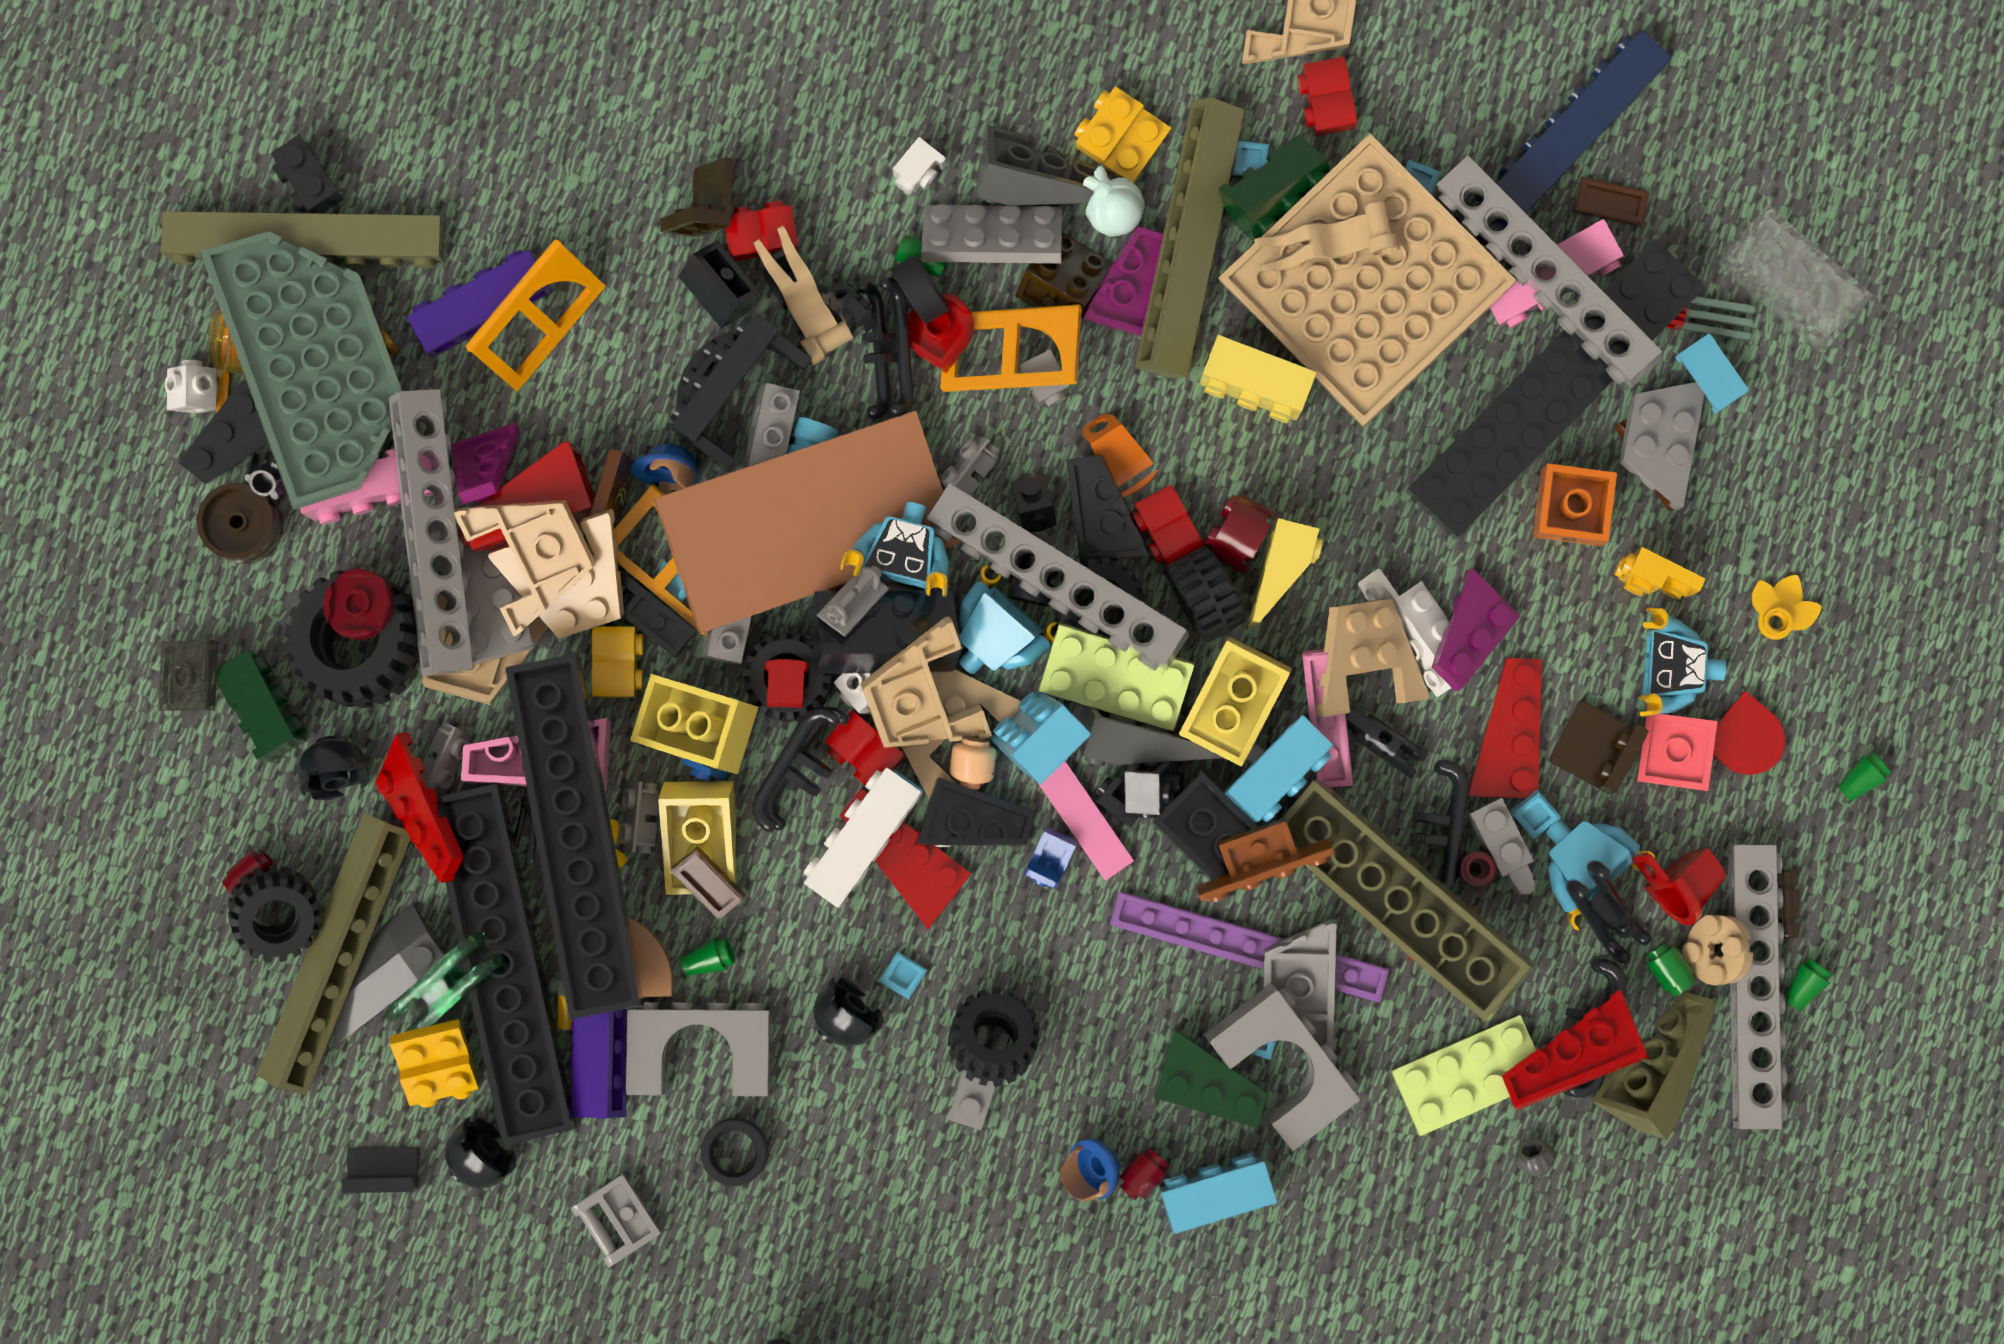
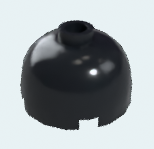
[297,736,370,800]
[813,977,884,1047]
[445,1117,516,1189]

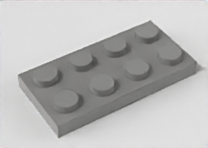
[921,204,1062,264]
[430,526,534,665]

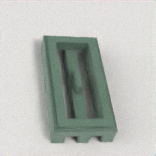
[1680,296,1755,342]

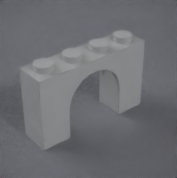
[1204,983,1360,1151]
[626,1002,771,1096]

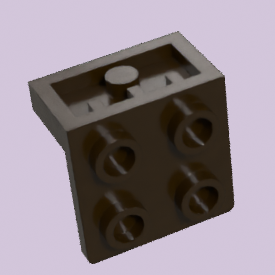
[660,157,735,237]
[1014,232,1113,315]
[1549,701,1649,795]

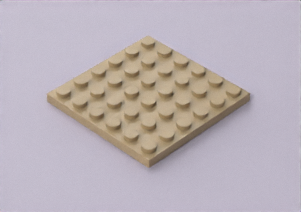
[1219,134,1517,428]

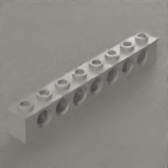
[1437,156,1662,389]
[700,383,800,665]
[389,389,476,676]
[927,483,1189,671]
[1728,845,1787,1129]

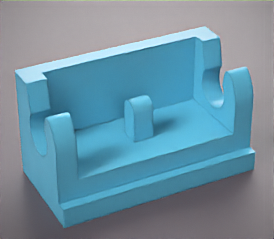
[1675,333,1749,414]

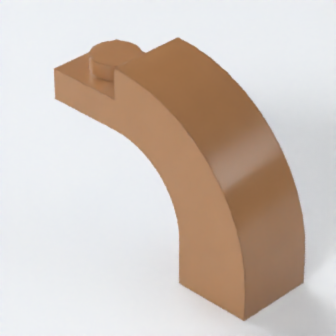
[628,917,675,997]

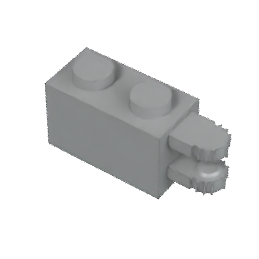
[1466,798,1536,895]

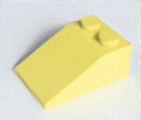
[1248,518,1323,628]
[1179,636,1292,767]
[658,781,736,895]

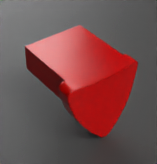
[765,659,809,708]

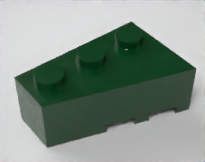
[1218,135,1330,243]
[212,650,307,763]
[1154,1029,1267,1128]

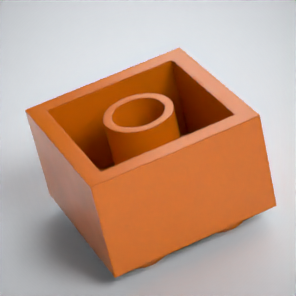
[1532,463,1617,547]

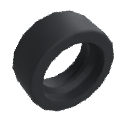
[892,255,949,324]
[700,1118,768,1186]

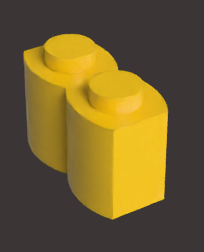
[592,627,644,698]

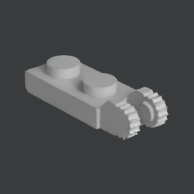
[948,1026,1009,1130]

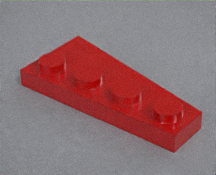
[1468,658,1542,799]
[375,732,464,883]
[839,789,971,929]
[1502,990,1649,1111]

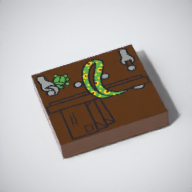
[590,449,633,528]

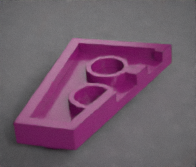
[1081,227,1163,337]
[451,422,520,505]
[1431,568,1520,691]

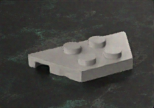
[1619,382,1704,511]
[1264,919,1336,1052]

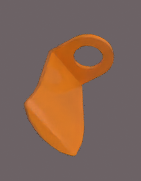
[1082,414,1158,498]

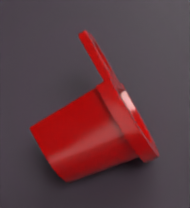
[1632,848,1725,926]

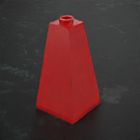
[459,441,595,553]

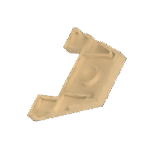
[1242,0,1356,64]
[454,500,596,637]
[488,509,624,639]
[423,594,548,705]
[1316,599,1429,717]
[860,616,992,748]
[901,669,1021,799]

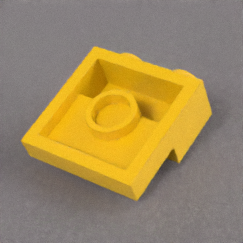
[1074,86,1171,184]
[1614,547,1706,600]
[390,1019,479,1108]

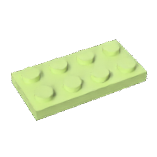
[1039,623,1194,731]
[1391,1015,1536,1136]

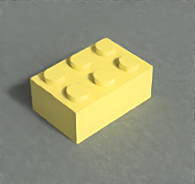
[1200,335,1317,423]
[630,674,758,774]

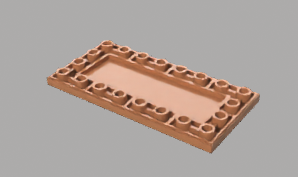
[653,411,960,633]

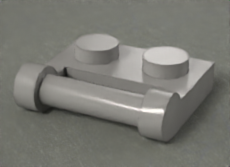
[570,1174,662,1268]

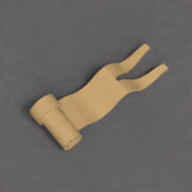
[1254,202,1399,273]
[753,226,853,366]

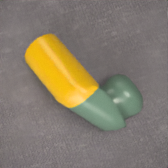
[548,977,574,1030]

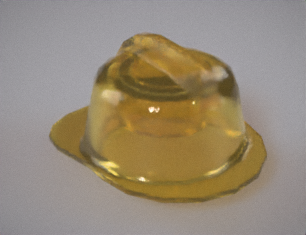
[208,309,243,378]

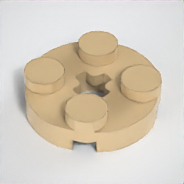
[1682,915,1753,985]

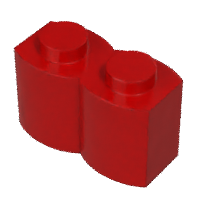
[1297,57,1357,137]
[725,201,799,261]
[1132,485,1204,568]
[825,710,906,786]

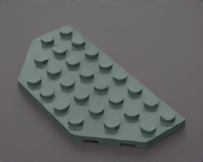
[201,231,402,510]

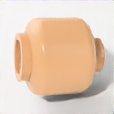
[949,736,997,790]

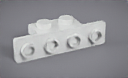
[1358,569,1451,697]

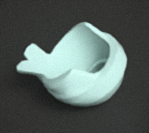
[1083,165,1145,237]

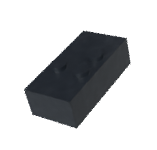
[808,590,961,674]

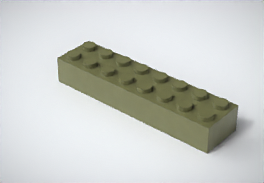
[1283,780,1537,1022]

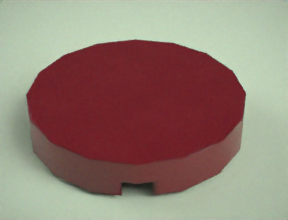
[323,568,394,640]

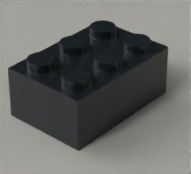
[1151,772,1258,897]

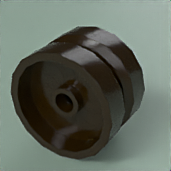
[196,482,284,564]

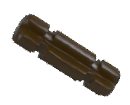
[1777,870,1799,938]

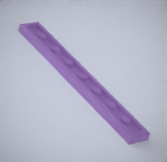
[1110,891,1389,1003]

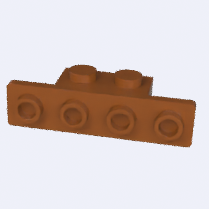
[1196,818,1335,902]

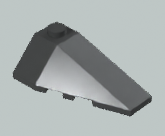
[976,125,1120,205]
[1078,705,1224,766]
[332,904,454,1043]

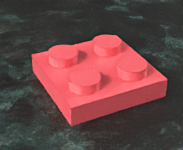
[1637,714,1718,791]

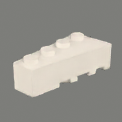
[803,767,923,908]

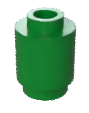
[1645,942,1696,997]

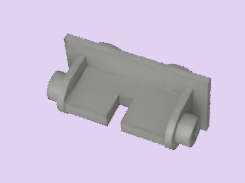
[939,435,1000,496]
[817,565,889,636]
[421,722,472,796]
[619,782,661,854]

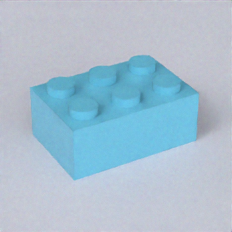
[990,690,1091,785]
[1224,715,1333,823]
[1159,1153,1277,1234]

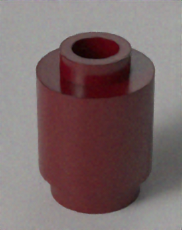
[222,850,275,896]
[1458,851,1496,887]
[1119,1147,1170,1201]

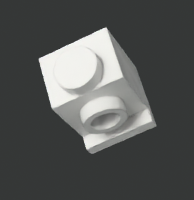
[893,137,946,195]

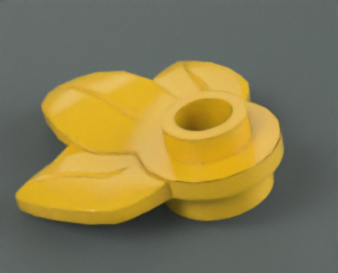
[1752,575,1821,640]

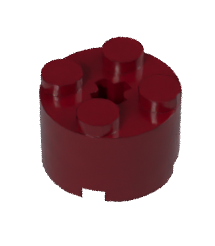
[1204,493,1278,574]

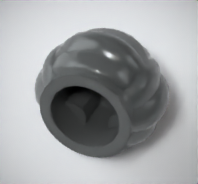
[1515,1139,1555,1177]

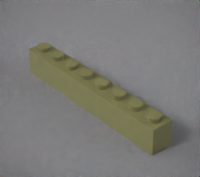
[1135,97,1245,379]
[161,212,445,269]
[257,813,410,1096]

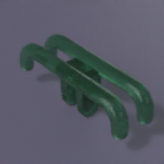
[384,932,503,1032]

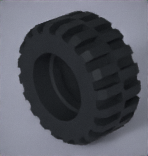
[284,569,420,708]

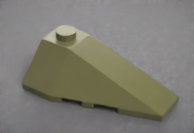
[1593,992,1717,1140]

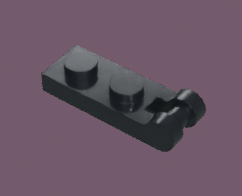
[620,571,697,658]

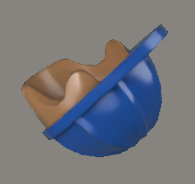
[630,443,699,494]
[1060,1138,1121,1201]

